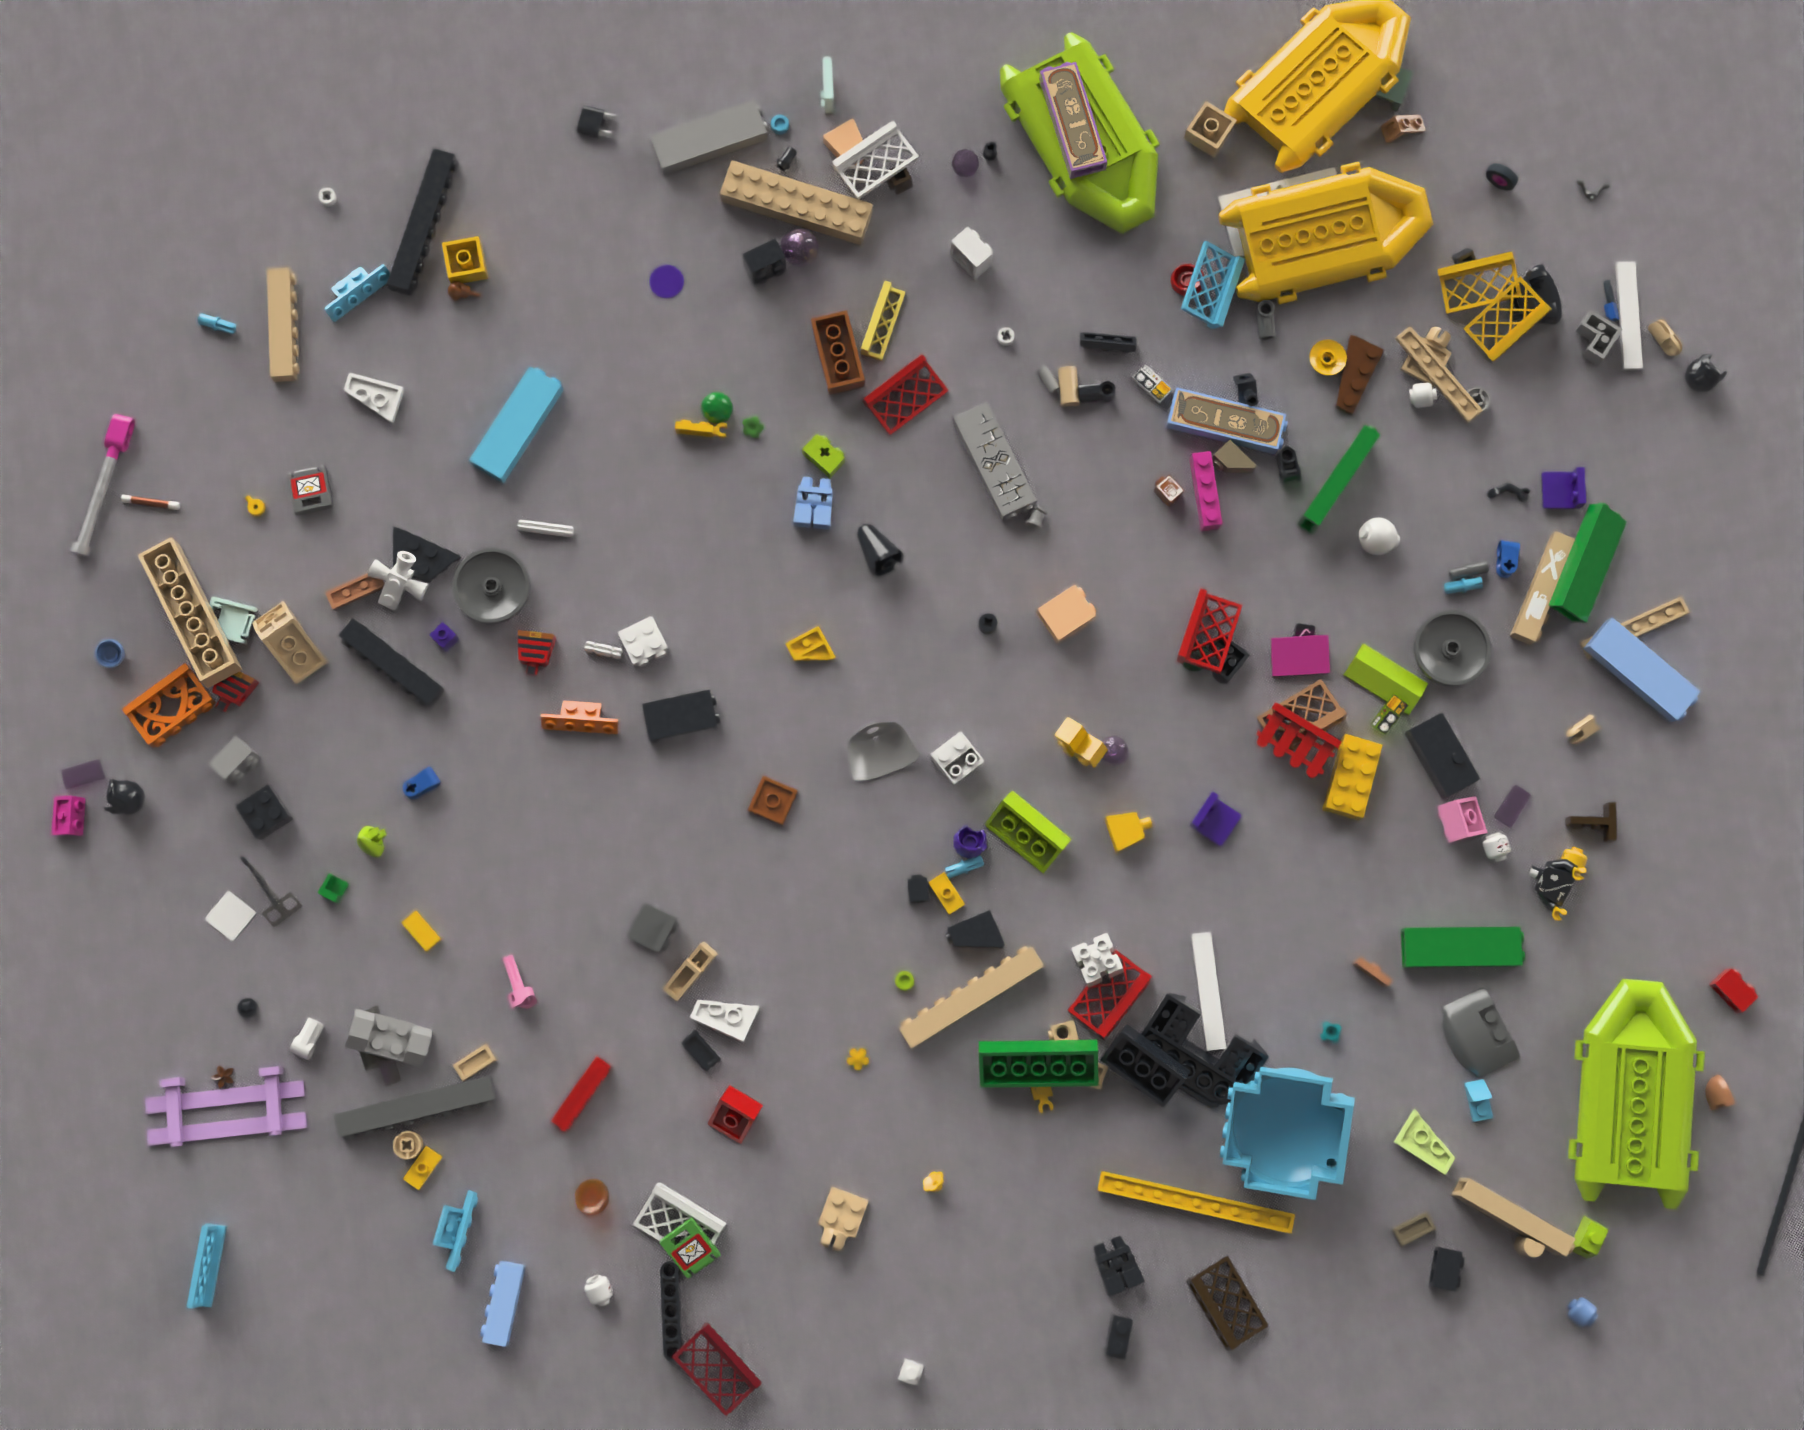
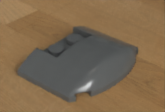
[1441,987,1520,1078]

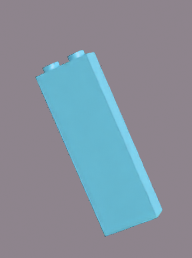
[469,366,564,484]

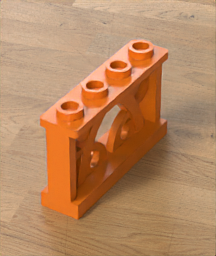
[122,663,216,748]

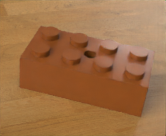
[811,310,865,395]

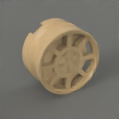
[393,1131,424,1159]

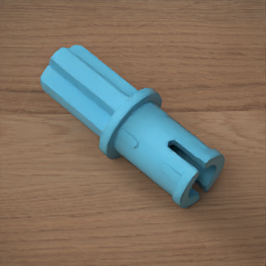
[198,313,236,334]
[1444,577,1483,594]
[945,855,984,879]

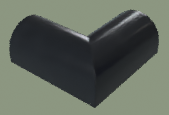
[1208,633,1250,685]

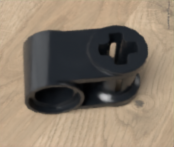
[1276,446,1302,485]

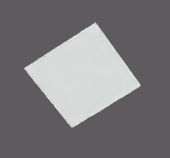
[205,890,256,942]

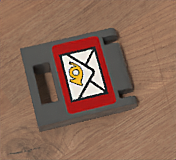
[287,464,333,516]

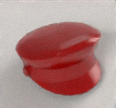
[1170,263,1204,296]

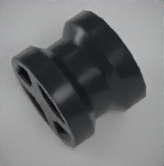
[978,613,998,635]

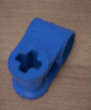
[1496,540,1520,578]
[402,766,441,800]

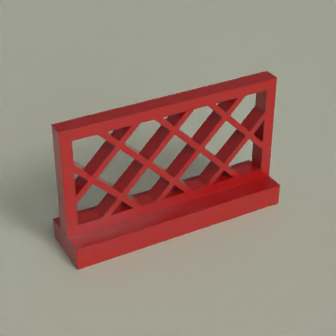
[862,354,949,436]
[1176,588,1243,674]
[1068,949,1153,1040]

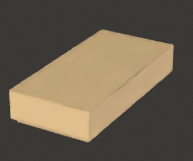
[453,1044,497,1082]

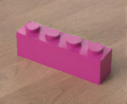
[1189,451,1223,532]

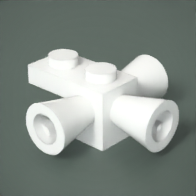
[368,551,429,611]

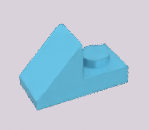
[1464,1079,1493,1122]

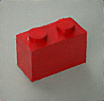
[1709,968,1759,1014]

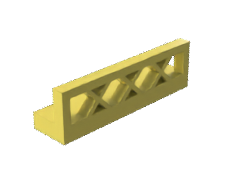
[861,281,906,361]

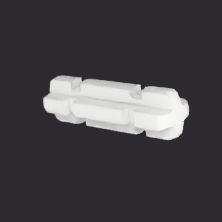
[585,641,622,659]

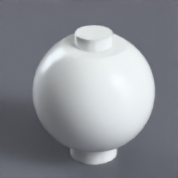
[1359,517,1400,555]

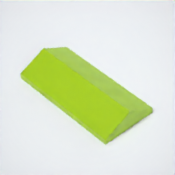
[1343,643,1428,715]

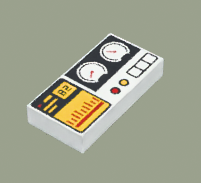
[1132,364,1172,404]

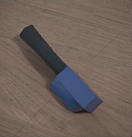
[1603,280,1620,322]

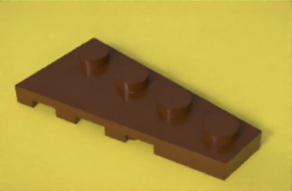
[1335,334,1384,416]

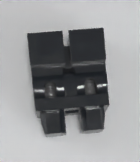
[1093,1235,1145,1297]

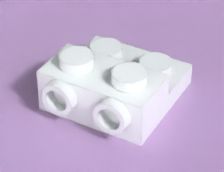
[618,616,669,667]

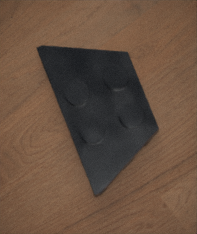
[393,526,461,583]

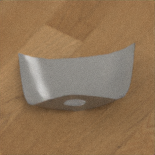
[848,722,920,781]

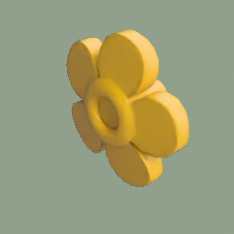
[847,1048,869,1070]

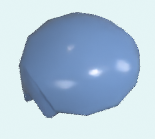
[95,639,125,668]

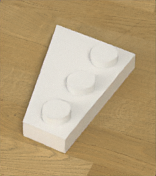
[343,372,404,424]

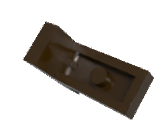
[1565,802,1617,843]

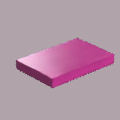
[1270,635,1330,676]

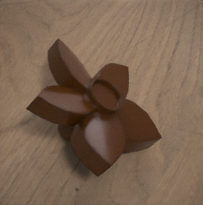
[211,1065,234,1089]

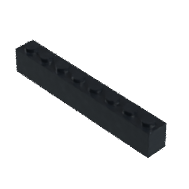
[387,148,459,296]

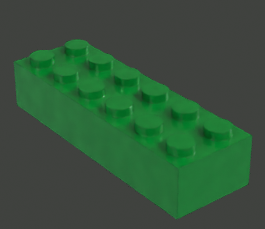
[979,1040,1099,1088]

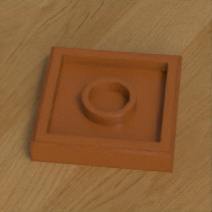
[747,775,798,826]

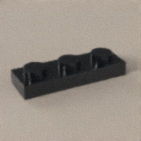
[1080,332,1137,353]

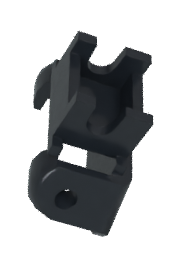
[1506,264,1562,325]

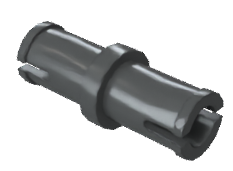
[1449,560,1489,581]

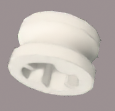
[318,188,337,207]
[997,327,1015,346]

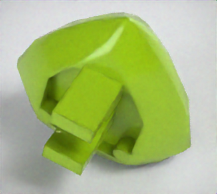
[357,825,387,858]

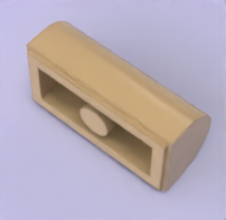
[1058,366,1080,407]
[1514,1237,1545,1257]

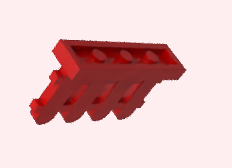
[1256,702,1342,778]

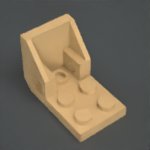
[252,600,328,684]

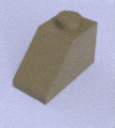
[1212,440,1257,473]

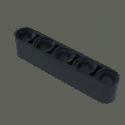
[660,1261,682,1362]

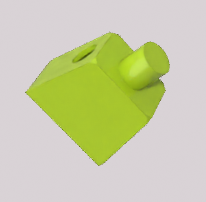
[1572,1216,1608,1259]

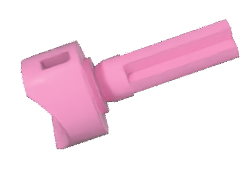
[503,955,537,1009]

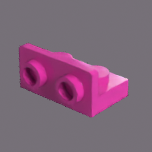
[51,795,86,836]

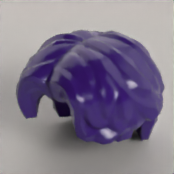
[953,825,987,859]

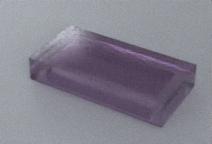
[61,759,105,789]
[1494,784,1532,827]

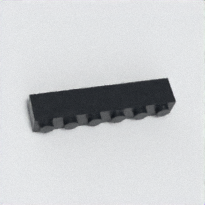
[338,618,445,708]

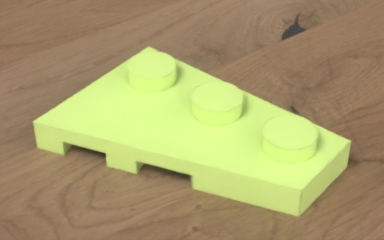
[1393,1109,1455,1175]

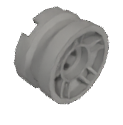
[1467,387,1491,415]

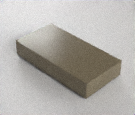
[1391,1211,1436,1247]

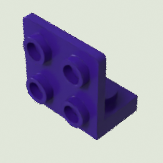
[1541,467,1586,509]
[1189,791,1242,847]

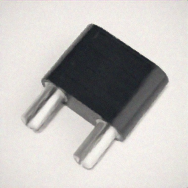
[577,105,617,138]

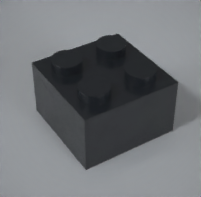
[742,238,787,286]
[235,784,293,841]

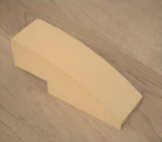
[663,942,718,1001]

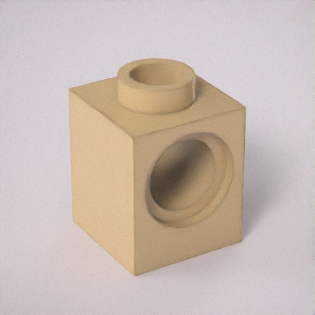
[1047,1020,1078,1040]

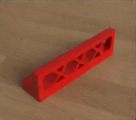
[551,1056,613,1132]

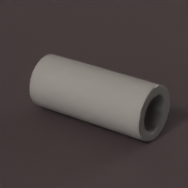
[1037,365,1060,394]

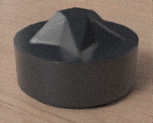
[237,998,258,1018]

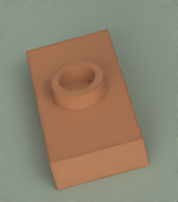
[1353,957,1393,988]

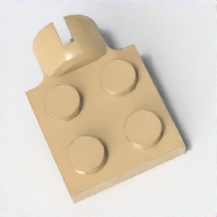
[1401,327,1452,387]
[818,1187,869,1251]

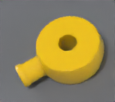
[245,495,266,517]

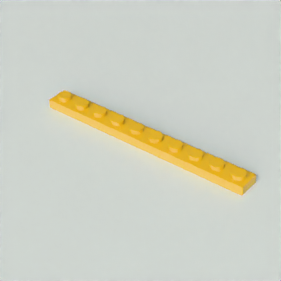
[1097,1171,1295,1234]

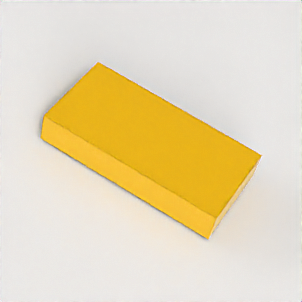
[401,910,442,952]

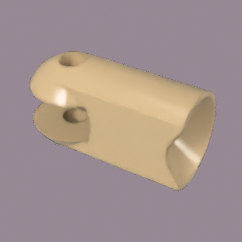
[1566,714,1601,744]

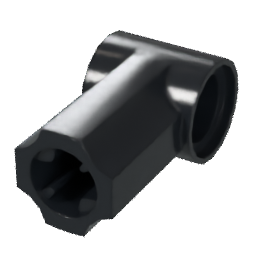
[1078,381,1116,402]

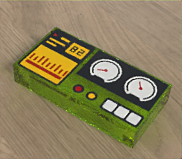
[1370,693,1409,735]

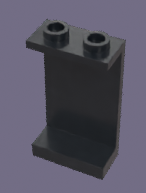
[642,689,721,744]

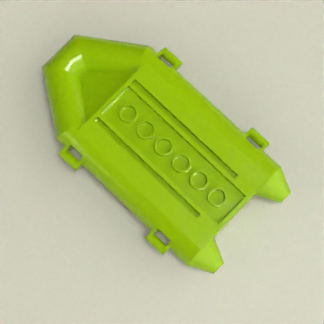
[1000,32,1161,234]
[1568,979,1705,1209]

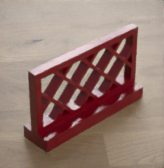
[671,1322,762,1417]

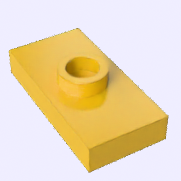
[928,872,965,915]
[403,1146,443,1190]

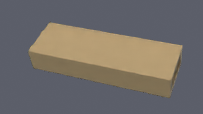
[1451,1178,1575,1257]

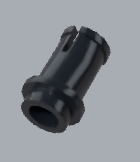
[983,141,997,161]
[776,146,798,171]

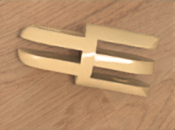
[1648,318,1683,356]

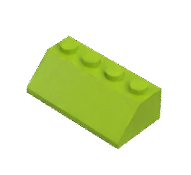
[984,790,1072,874]

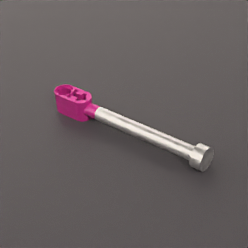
[70,413,135,558]

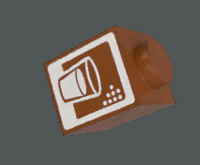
[1154,474,1185,507]

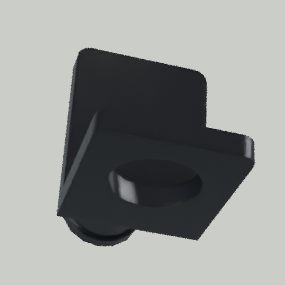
[1233,373,1258,406]

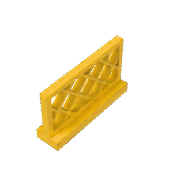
[1437,251,1521,314]
[1464,276,1552,362]

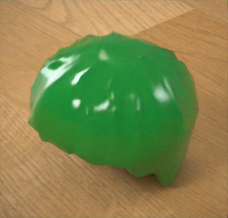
[700,392,734,424]

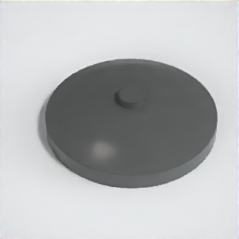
[453,548,530,624]
[1413,610,1491,686]

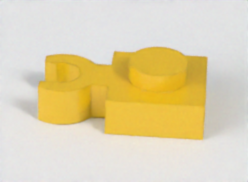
[1030,1087,1053,1113]

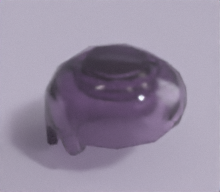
[951,149,979,178]
[1101,735,1129,766]

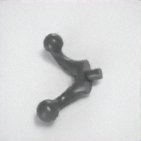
[1577,178,1611,201]

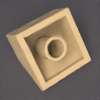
[1183,101,1237,158]

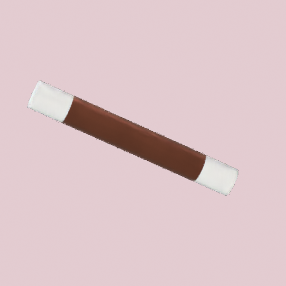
[121,495,180,510]

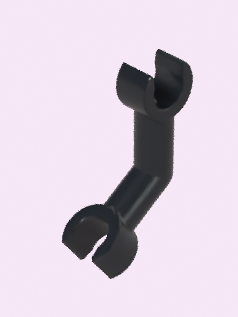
[1486,482,1531,502]

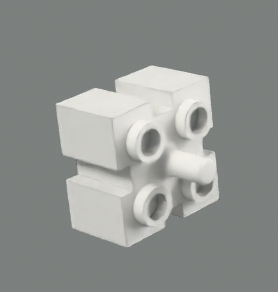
[1071,933,1124,988]

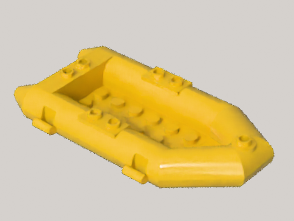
[1224,0,1411,173]
[1218,162,1434,305]

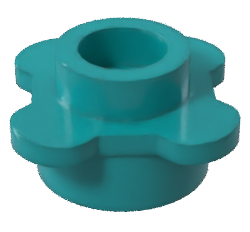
[1320,1021,1341,1043]

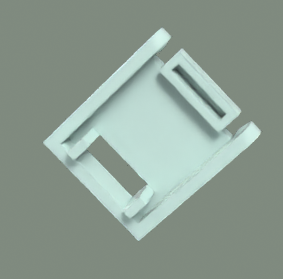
[820,56,834,114]
[210,596,257,645]

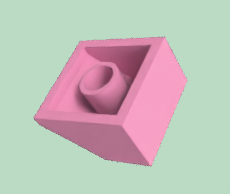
[1437,796,1488,843]

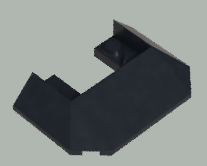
[1141,992,1269,1108]

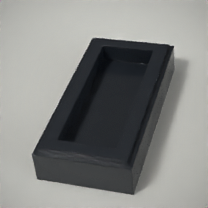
[680,1030,721,1072]

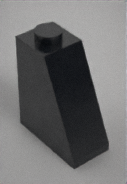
[945,910,1005,949]

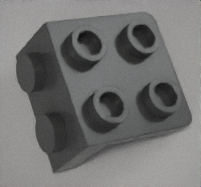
[627,903,680,954]

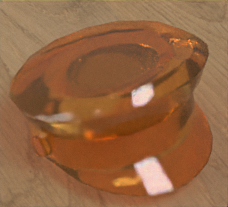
[575,1178,609,1215]

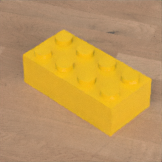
[1322,734,1383,821]

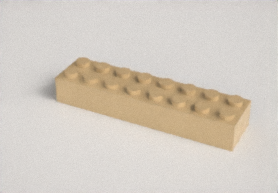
[720,160,873,245]
[138,537,242,688]

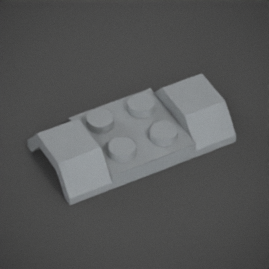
[344,1008,432,1068]

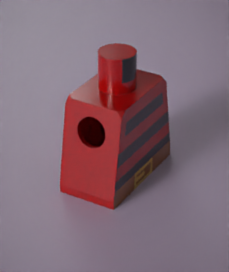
[517,630,556,676]
[212,671,259,712]

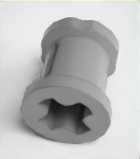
[1026,505,1048,529]

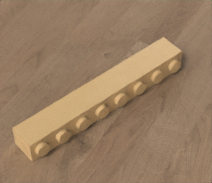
[899,946,1044,1049]

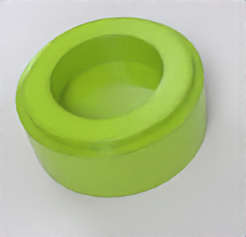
[895,971,914,991]

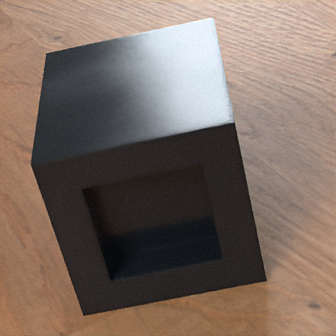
[907,874,929,904]

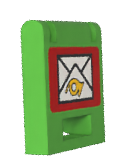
[660,1217,721,1279]

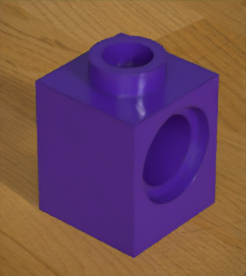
[429,622,460,652]

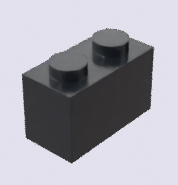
[1428,1246,1464,1292]
[1103,1314,1133,1360]

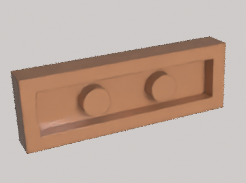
[325,573,385,610]

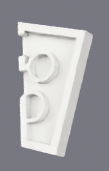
[690,1000,760,1042]

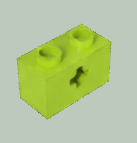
[802,433,845,478]

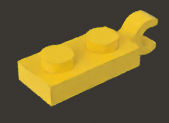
[675,419,728,438]

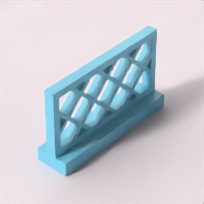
[1181,241,1245,329]
[186,1223,227,1309]

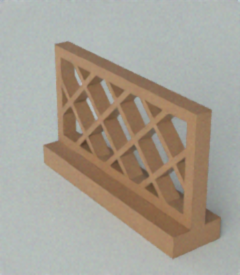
[1256,679,1347,757]

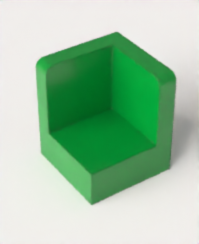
[318,873,349,904]

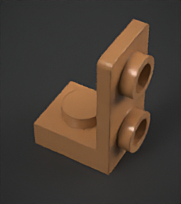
[1380,115,1426,143]

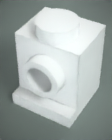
[898,1358,924,1385]

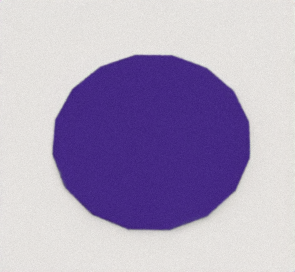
[649,265,684,298]

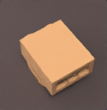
[1036,584,1097,644]

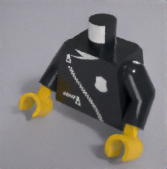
[1528,859,1587,921]

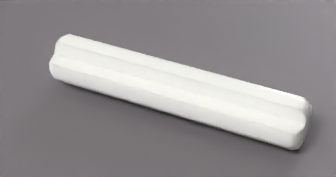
[518,520,574,537]

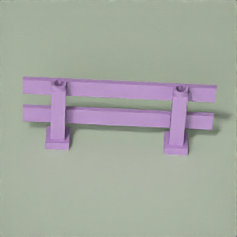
[145,1066,307,1147]

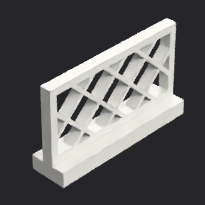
[832,121,919,200]
[633,1182,726,1245]

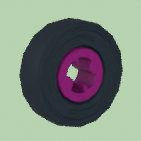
[1485,163,1519,191]

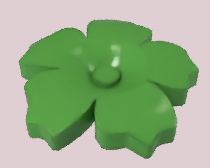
[742,416,765,439]

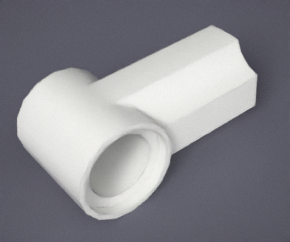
[289,1017,324,1060]

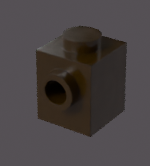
[887,166,913,195]

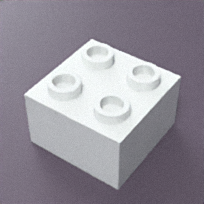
[950,227,993,280]

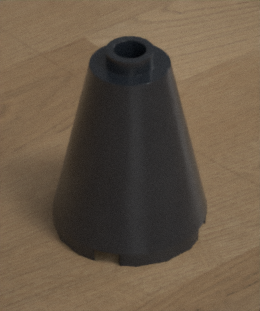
[857,524,904,577]

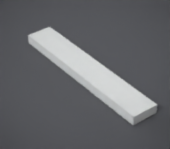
[1615,262,1643,370]
[1191,932,1226,1051]

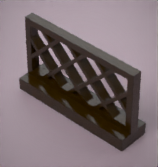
[1185,1256,1269,1351]

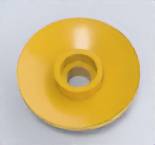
[1309,339,1347,376]

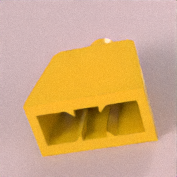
[1104,812,1153,853]

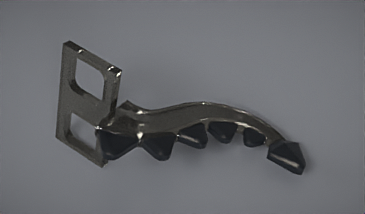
[240,856,302,927]

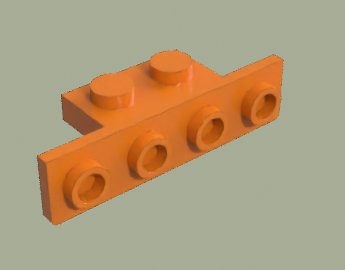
[541,701,619,734]

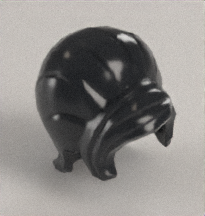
[1685,354,1727,393]
[104,778,145,815]

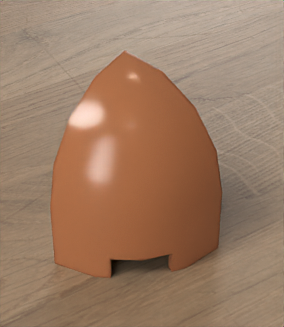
[1705,1074,1735,1110]

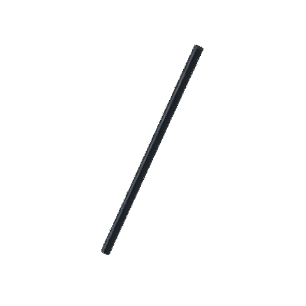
[1756,1115,1804,1276]

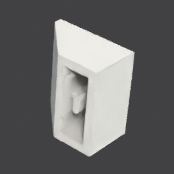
[930,731,985,785]

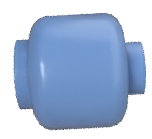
[1567,1297,1598,1327]

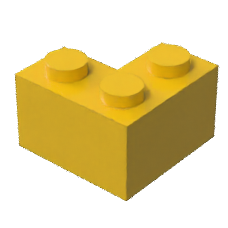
[1054,717,1108,768]

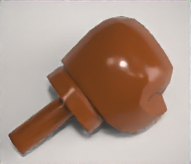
[447,281,481,301]

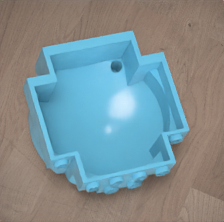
[1220,1067,1355,1200]

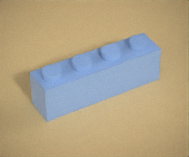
[480,1261,526,1347]

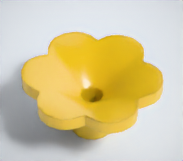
[923,1171,944,1192]

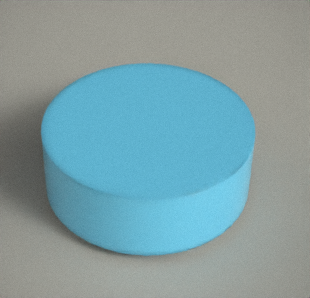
[771,115,789,135]

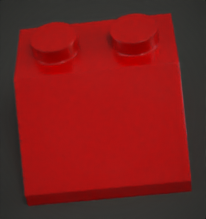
[707,1085,763,1144]

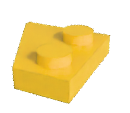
[785,626,836,661]

